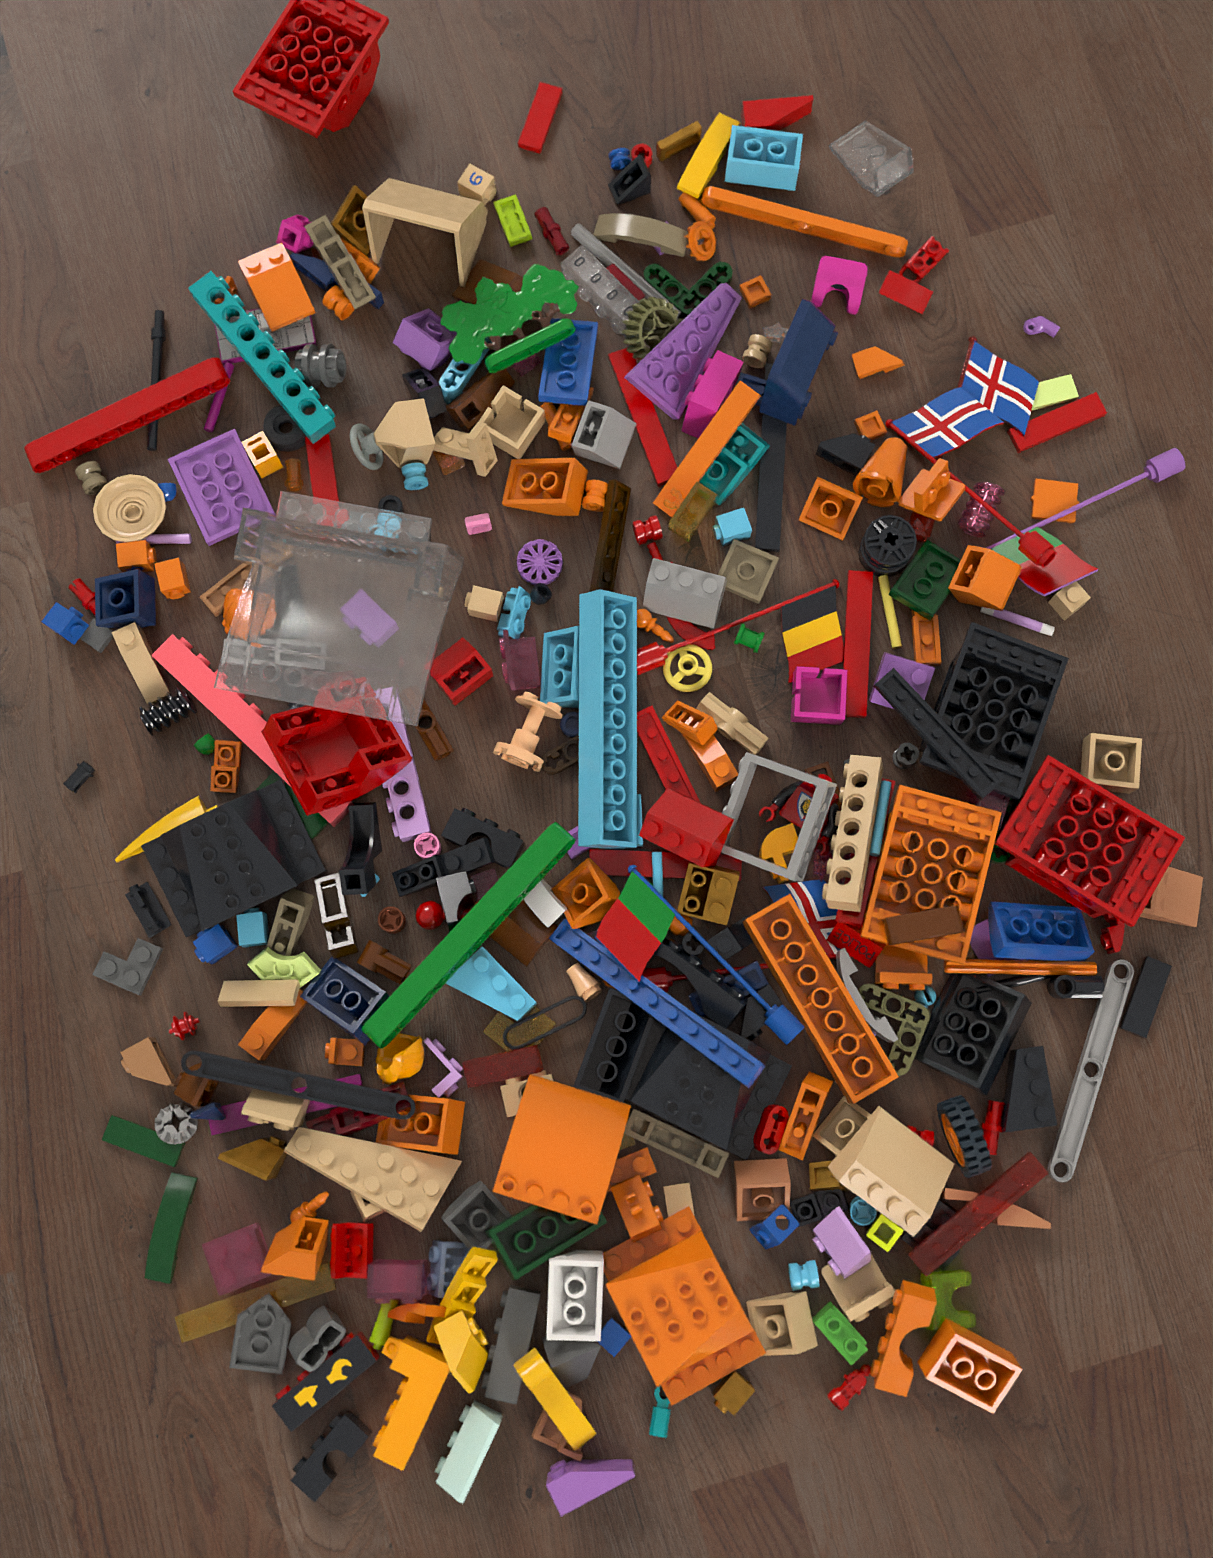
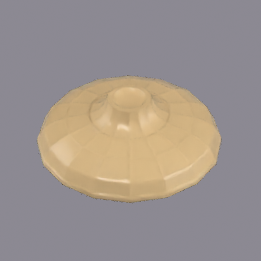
[93,474,166,542]

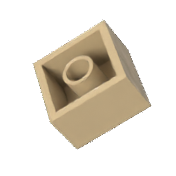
[1080,733,1142,794]

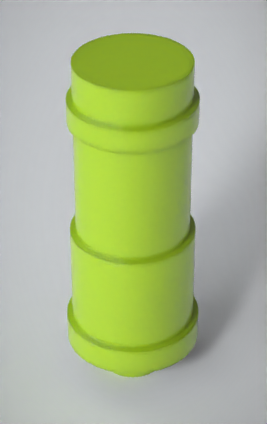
[369,1296,399,1350]

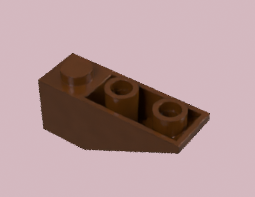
[446,368,515,429]

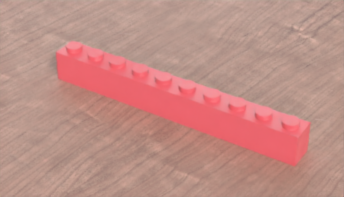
[151,634,352,827]

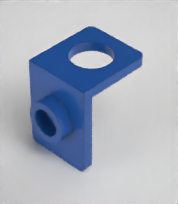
[749,1204,799,1250]

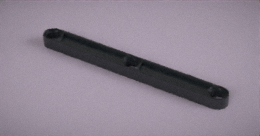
[181,1050,415,1120]

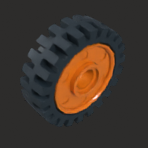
[937,1095,992,1178]

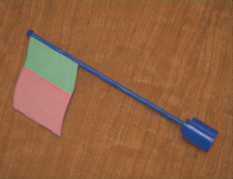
[595,865,805,1045]

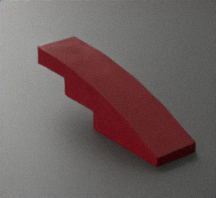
[306,1081,411,1137]

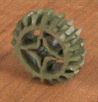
[621,297,683,362]

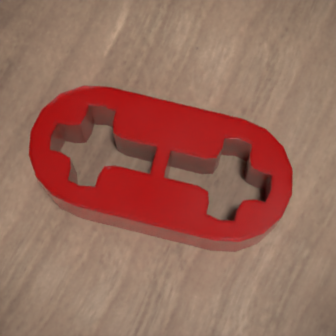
[753,1104,789,1155]

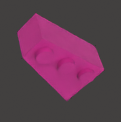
[681,350,744,438]

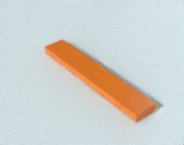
[653,381,761,518]

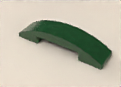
[145,1172,198,1284]

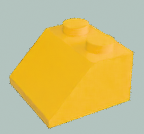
[433,1311,489,1394]

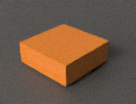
[739,275,772,308]
[854,411,887,440]

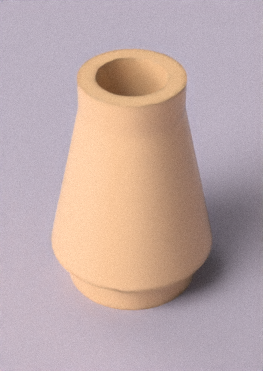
[567,963,602,1002]

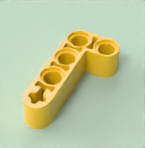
[513,1348,597,1451]

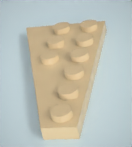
[284,1127,462,1232]

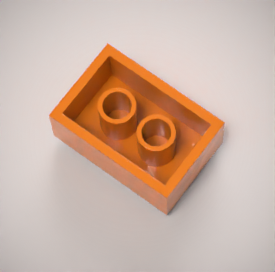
[917,1318,1023,1414]

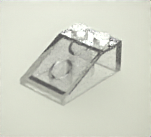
[829,121,914,197]

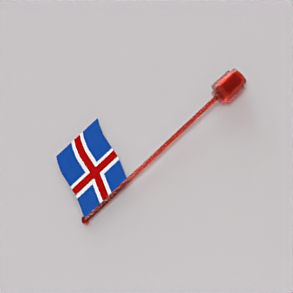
[909,336,1039,542]

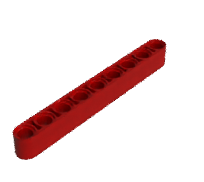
[24,357,230,473]

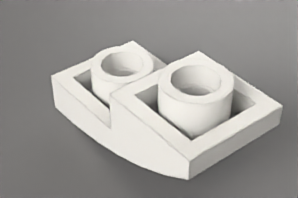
[524,879,568,928]

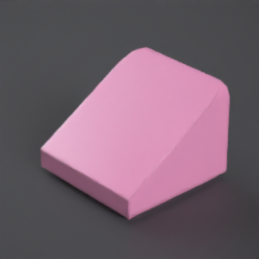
[465,513,492,535]

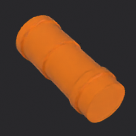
[678,192,716,229]

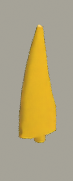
[115,796,218,863]

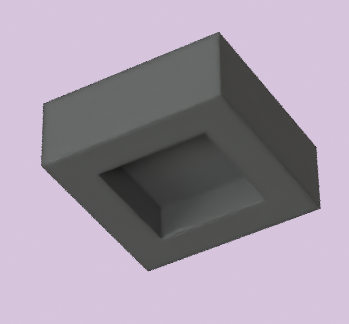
[80,618,113,653]

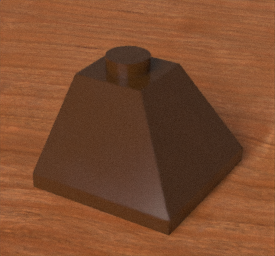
[174,1062,220,1107]

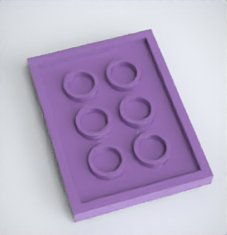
[168,429,276,546]

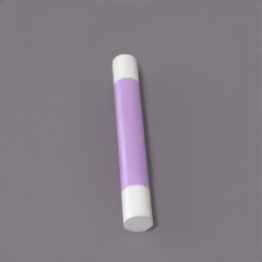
[980,607,1055,636]

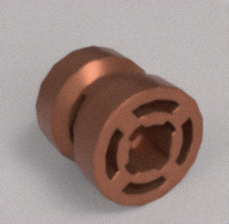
[378,906,406,934]

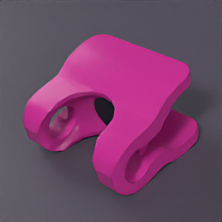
[811,256,868,315]

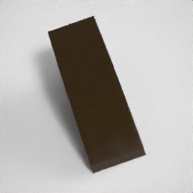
[314,873,359,959]

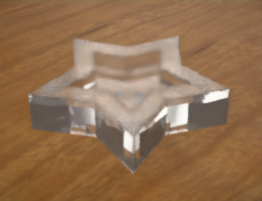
[763,322,789,343]

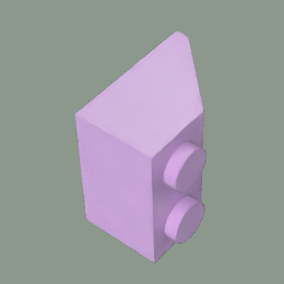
[812,1206,871,1280]

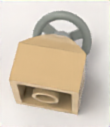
[350,399,435,470]

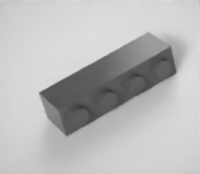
[482,1285,541,1404]

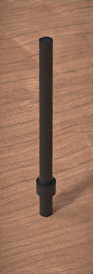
[147,310,166,451]

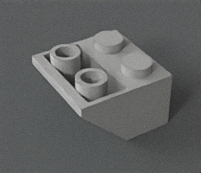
[571,400,636,469]

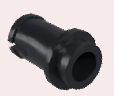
[63,760,95,794]

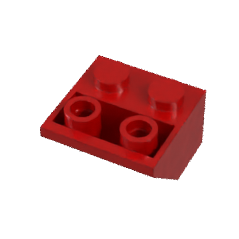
[424,637,494,706]

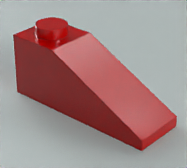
[741,95,814,131]

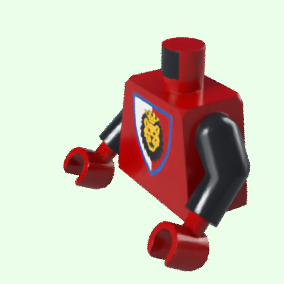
[759,774,840,856]

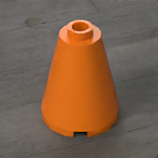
[853,437,907,507]

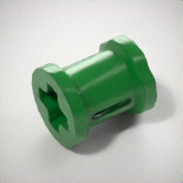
[734,623,765,653]

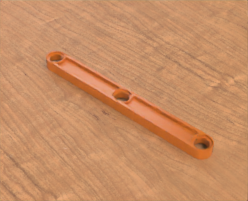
[701,186,908,258]

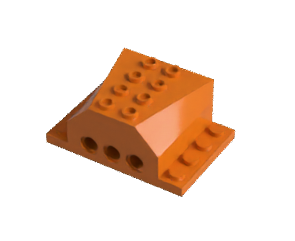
[860,785,1002,965]
[603,1206,766,1406]

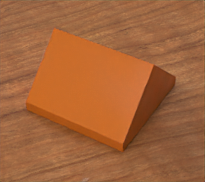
[799,477,863,540]

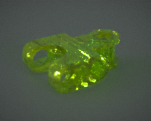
[894,1269,977,1330]

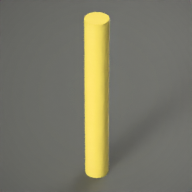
[878,575,902,649]

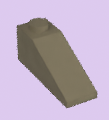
[266,888,315,956]

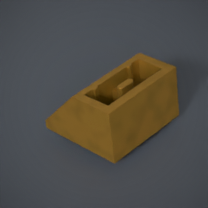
[677,862,740,926]

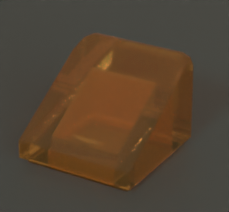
[432,451,465,475]

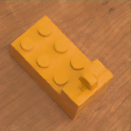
[372,1334,450,1471]

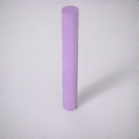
[116,534,192,544]

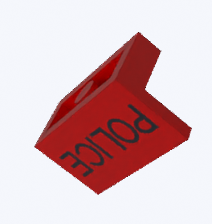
[826,917,886,968]

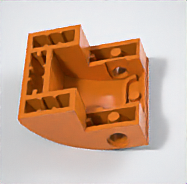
[493,1074,631,1224]

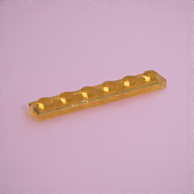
[175,1262,337,1343]

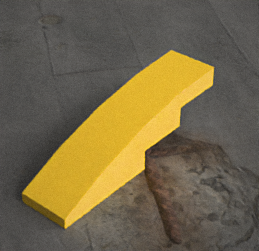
[677,113,740,198]
[426,1247,498,1344]

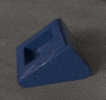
[190,1102,226,1120]

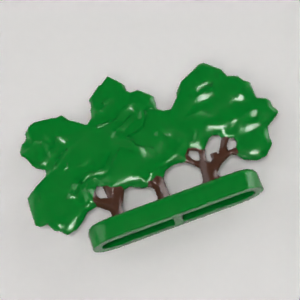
[440,264,579,373]

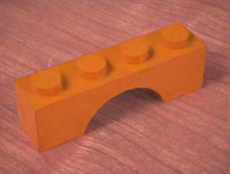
[870,1280,937,1397]

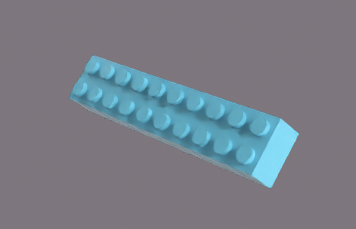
[578,589,637,849]

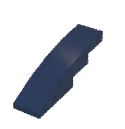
[290,253,384,309]

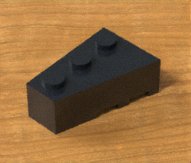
[1001,1046,1057,1133]

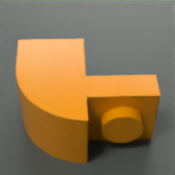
[241,431,283,479]
[759,823,798,884]

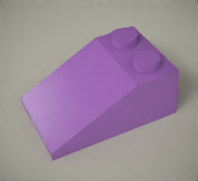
[546,1459,635,1516]

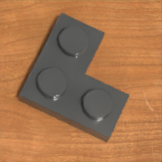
[92,938,163,996]

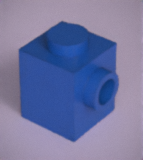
[41,602,89,645]
[193,924,238,964]

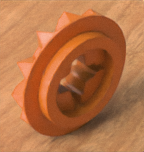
[685,221,716,261]

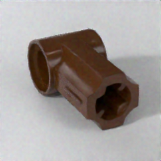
[357,940,412,984]

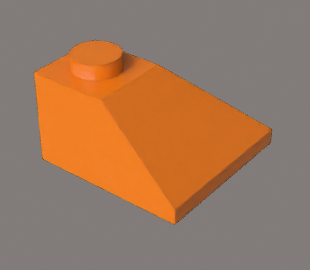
[552,858,621,929]

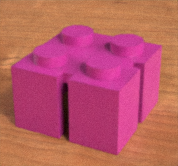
[791,666,847,725]

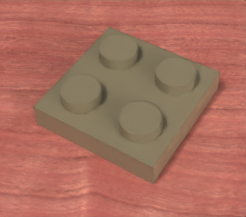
[718,539,779,604]

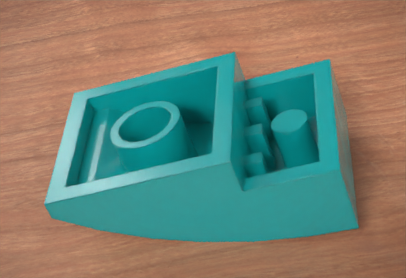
[696,423,770,505]

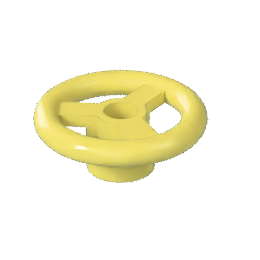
[663,644,712,692]

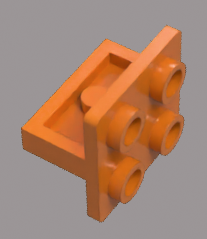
[898,458,965,521]

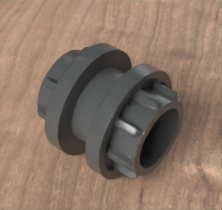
[295,344,346,388]

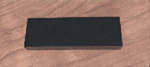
[1119,956,1172,1038]

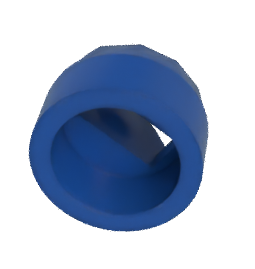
[157,483,177,502]

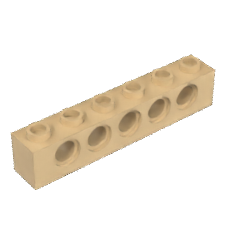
[823,755,884,912]

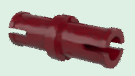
[534,207,570,256]

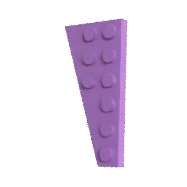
[624,283,742,420]

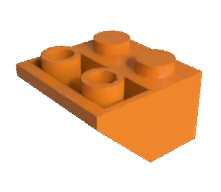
[948,545,1022,611]
[261,1216,329,1281]

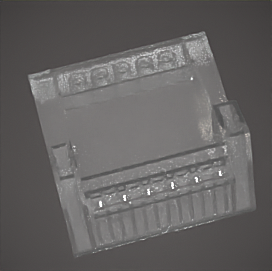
[214,491,464,726]

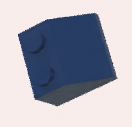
[95,569,156,628]

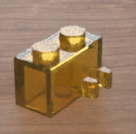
[663,481,718,542]

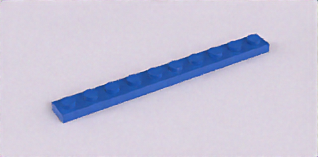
[549,918,765,1088]

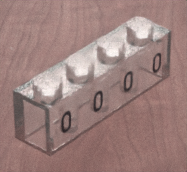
[561,245,639,338]

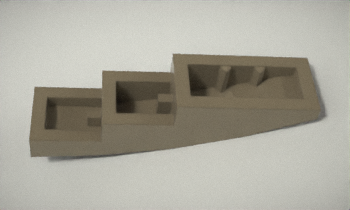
[304,215,376,310]

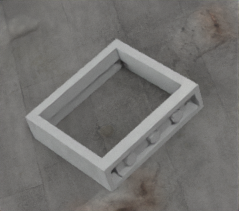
[721,752,837,882]

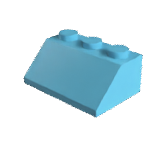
[725,125,803,191]
[540,626,579,708]

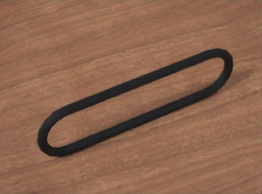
[503,995,587,1050]

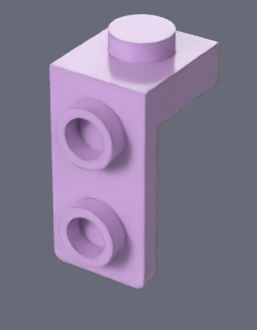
[424,1038,464,1098]

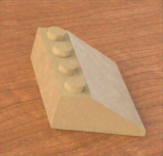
[828,1106,954,1237]

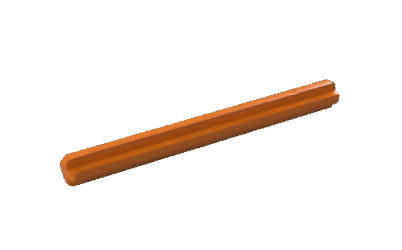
[944,959,1097,976]

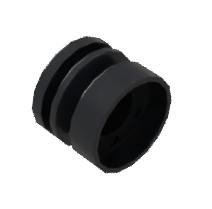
[858,515,917,577]

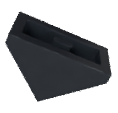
[608,155,651,205]

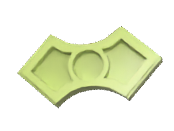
[247,947,321,988]

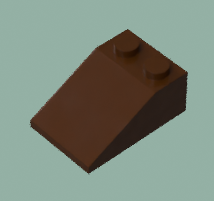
[452,259,523,336]

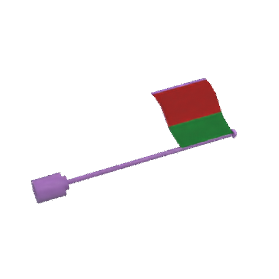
[982,448,1185,596]

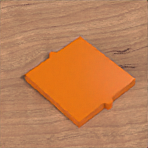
[1031,479,1079,523]

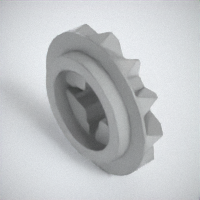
[155,1102,198,1144]

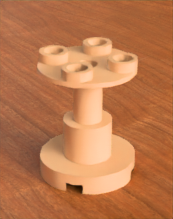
[493,692,563,772]

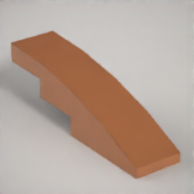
[940,1187,1051,1229]

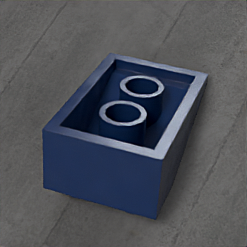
[300,957,390,1045]

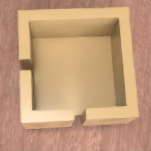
[479,385,546,459]

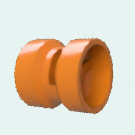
[322,286,355,320]
[582,480,608,512]

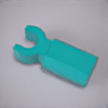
[649,1386,671,1438]

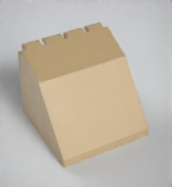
[362,178,488,287]

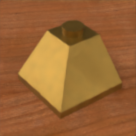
[218,1136,287,1181]

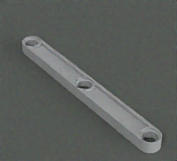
[1047,959,1134,1182]

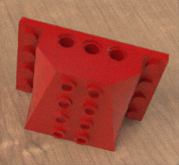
[233,0,389,138]
[994,755,1185,927]

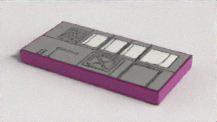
[214,309,317,365]

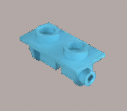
[497,586,531,641]

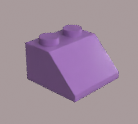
[393,308,457,370]

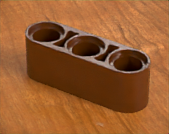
[883,905,964,946]

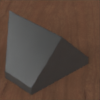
[542,1336,601,1389]

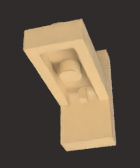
[433,422,498,477]

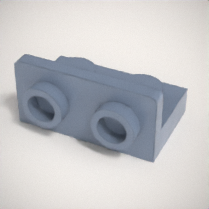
[426,1240,470,1298]

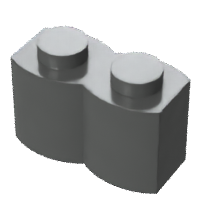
[288,1305,346,1372]

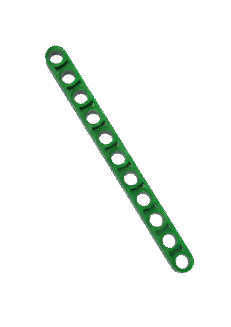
[362,822,576,1049]

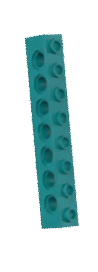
[188,271,336,444]

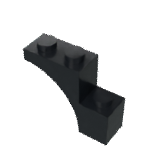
[339,802,382,895]

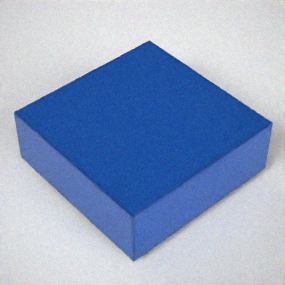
[597,1317,632,1357]

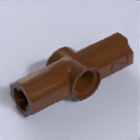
[398,686,454,762]

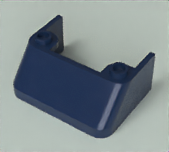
[759,299,838,426]

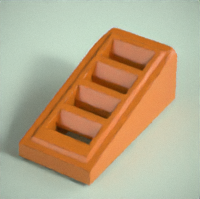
[661,700,718,745]

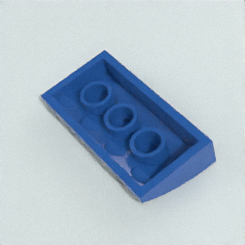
[988,902,1094,962]

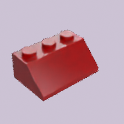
[638,788,734,867]

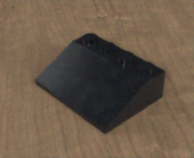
[910,973,1032,1096]

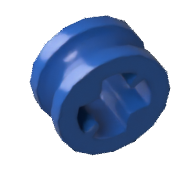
[609,148,631,170]

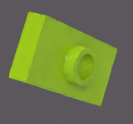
[494,194,532,247]

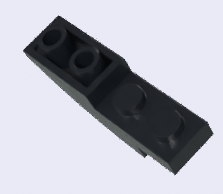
[392,838,495,897]

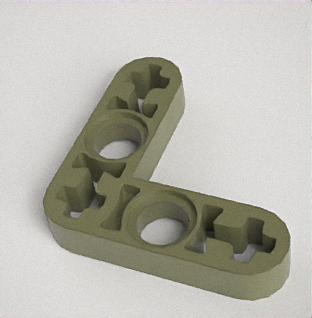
[858,983,931,1076]

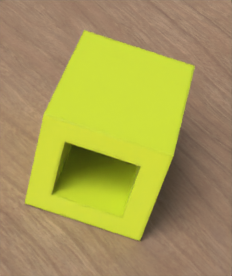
[866,1212,904,1252]

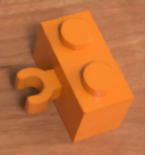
[610,1175,664,1243]

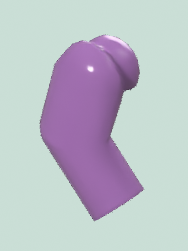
[1023,316,1060,338]

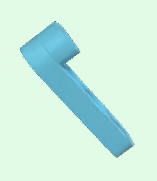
[439,337,492,404]

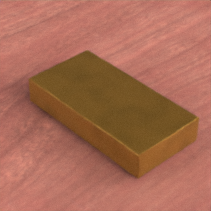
[656,121,702,162]

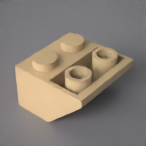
[241,1088,310,1131]

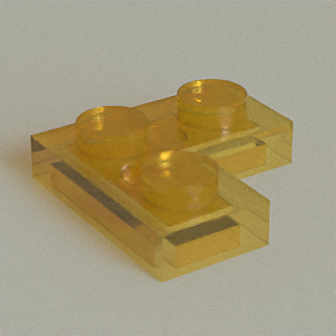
[483,1007,556,1064]

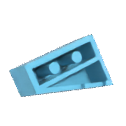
[446,947,538,1021]

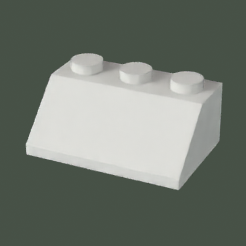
[546,1250,604,1341]

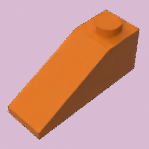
[680,726,738,792]
[238,988,307,1061]
[778,1071,834,1160]

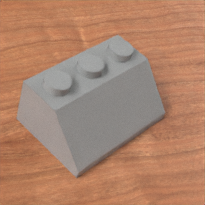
[642,558,727,629]

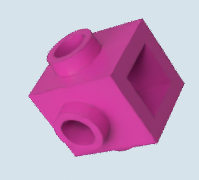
[276,215,313,254]

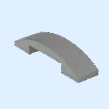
[836,948,898,1043]

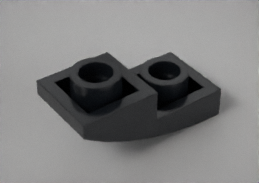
[790,1189,849,1227]

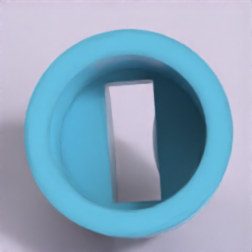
[914,986,936,1006]

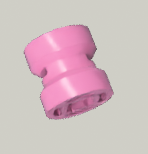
[414,832,442,860]

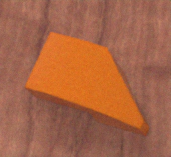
[852,347,904,379]

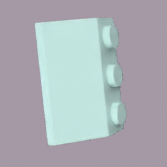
[435,1400,503,1504]

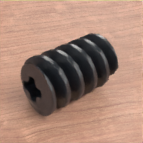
[139,687,197,736]

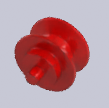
[169,1012,200,1041]

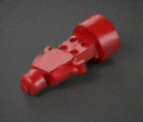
[826,1364,871,1412]

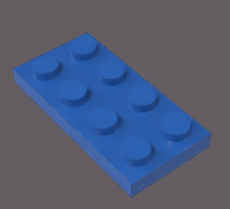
[538,318,598,406]

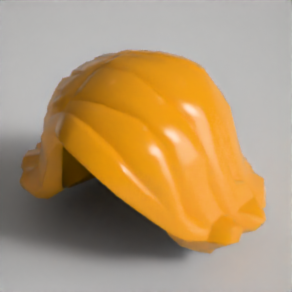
[375,1033,424,1085]

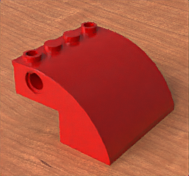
[261,676,412,815]

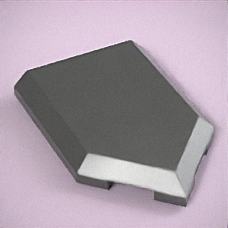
[229,1293,291,1375]

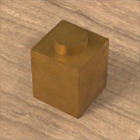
[712,1370,755,1416]

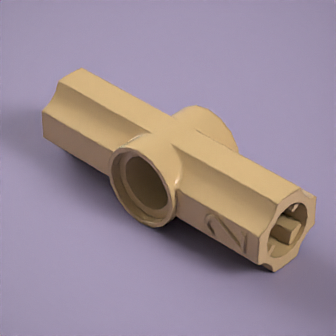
[696,692,769,755]

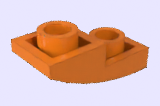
[210,740,242,793]

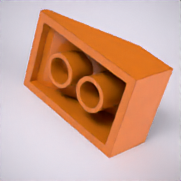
[238,243,315,332]
[502,458,588,516]
[376,1095,465,1155]

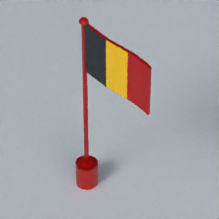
[637,579,844,684]

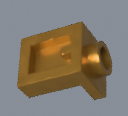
[809,1161,850,1192]

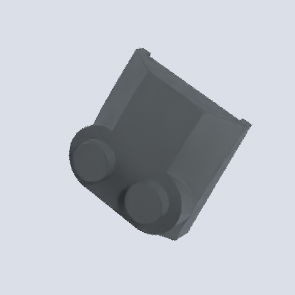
[441,1181,512,1250]

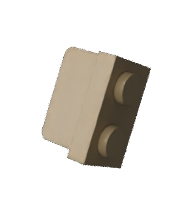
[821,1254,895,1322]

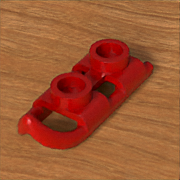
[898,236,949,283]

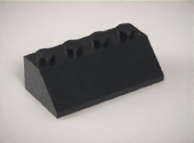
[573,988,654,1103]

